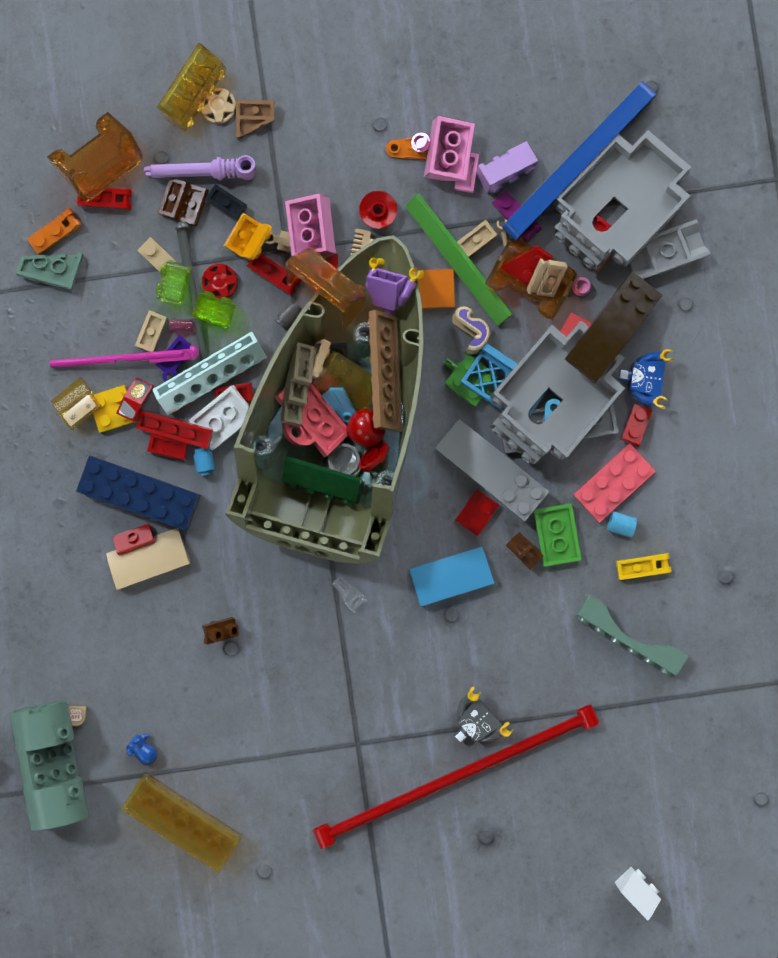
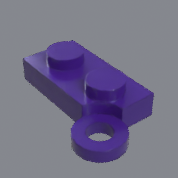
[155,335,191,382]

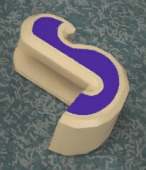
[452,306,490,355]

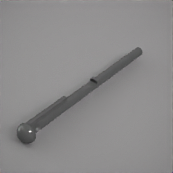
[175,221,208,361]

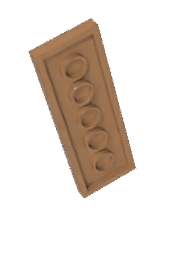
[368,310,402,432]

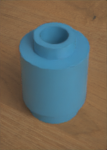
[193,448,215,476]

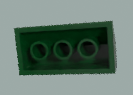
[282,456,365,506]

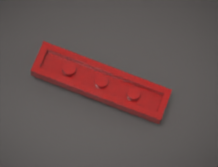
[136,409,213,449]

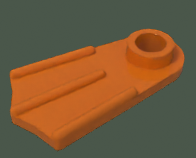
[386,137,428,160]

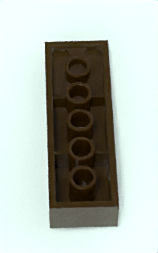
[564,271,662,384]

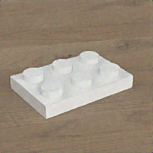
[189,385,249,451]

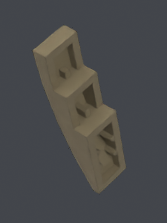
[280,342,314,427]

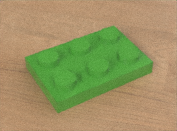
[533,503,582,567]

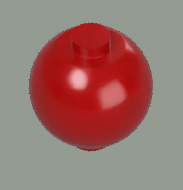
[346,408,386,447]

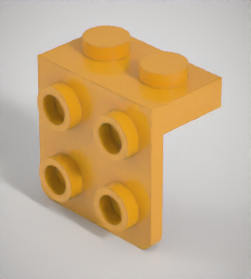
[223,213,272,260]

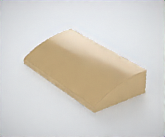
[106,528,191,590]

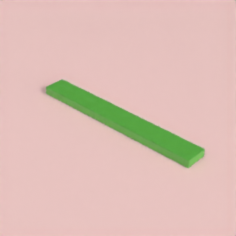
[405,194,512,326]

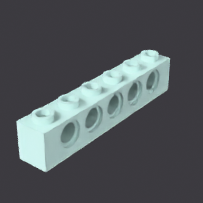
[152,332,267,415]

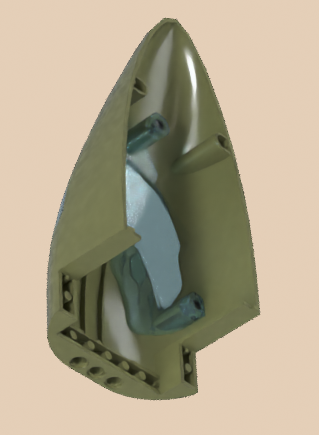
[225,235,423,564]

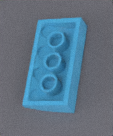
[409,547,494,606]

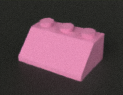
[424,116,475,181]
[285,194,336,258]

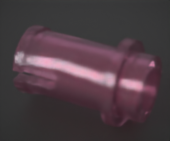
[169,318,193,333]

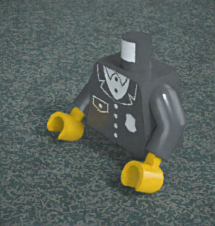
[454,687,514,743]

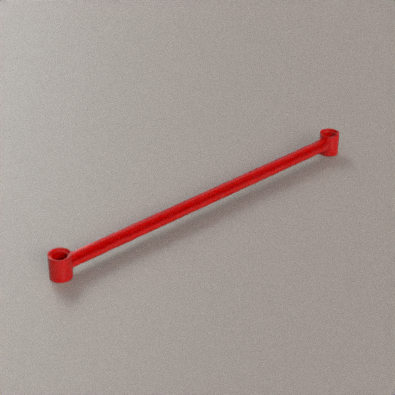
[312,704,600,849]

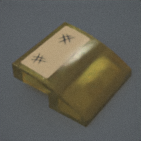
[51,377,102,430]

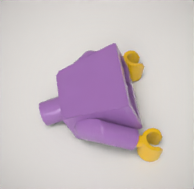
[365,258,424,316]

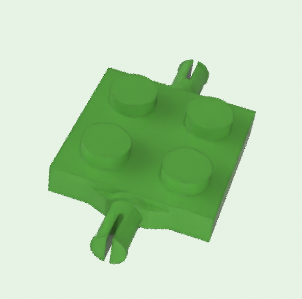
[444,355,498,407]

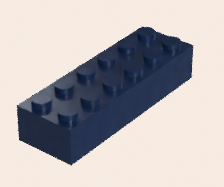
[76,455,201,531]

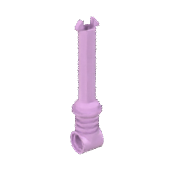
[144,155,257,181]

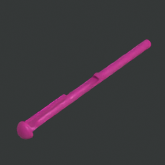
[50,345,199,368]

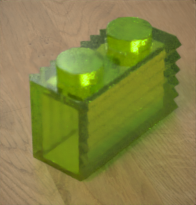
[156,260,192,306]
[191,291,236,329]

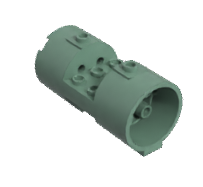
[9,700,89,830]

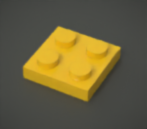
[90,385,137,433]

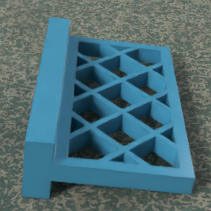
[460,343,549,417]

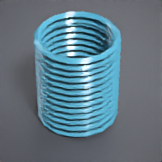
[607,511,637,538]

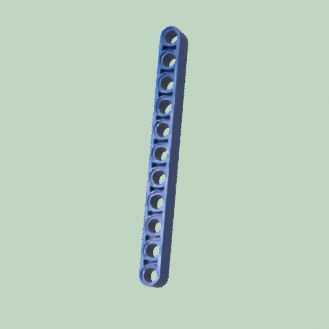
[502,81,657,241]

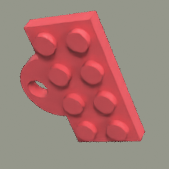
[275,383,348,457]

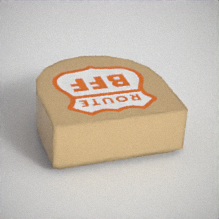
[69,706,87,726]

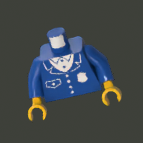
[618,349,674,409]

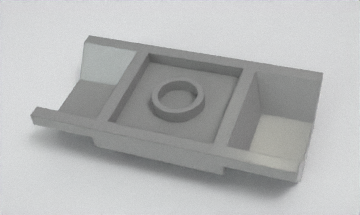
[629,219,710,279]

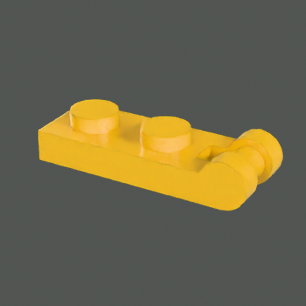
[616,553,672,580]

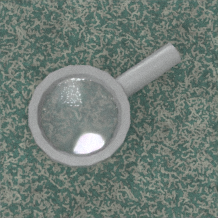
[328,444,361,475]

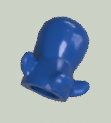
[126,734,157,765]

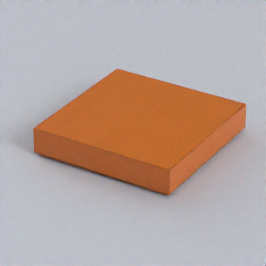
[416,269,455,309]

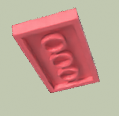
[573,443,656,523]

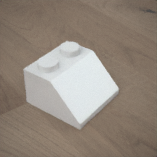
[615,867,661,921]

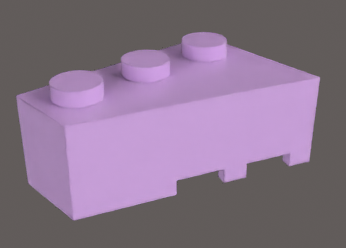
[476,141,538,194]

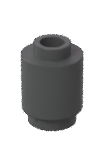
[275,302,302,331]

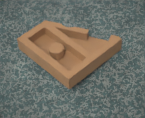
[236,100,275,138]

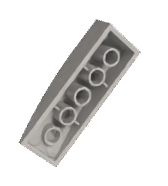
[435,419,549,522]

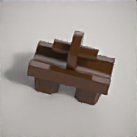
[506,532,544,570]
[202,617,239,645]

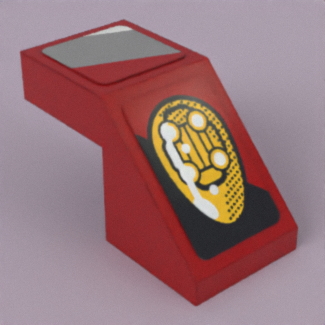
[116,377,154,422]

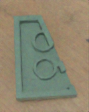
[16,253,83,290]

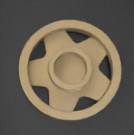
[200,88,236,124]

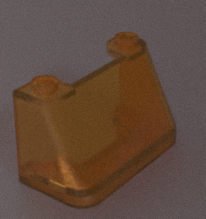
[47,112,143,201]

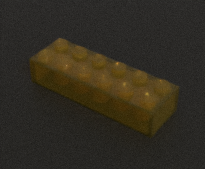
[121,773,242,873]

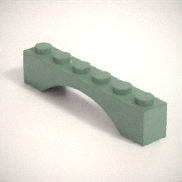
[575,594,689,676]

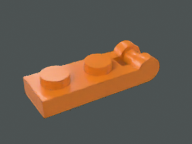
[27,208,82,255]

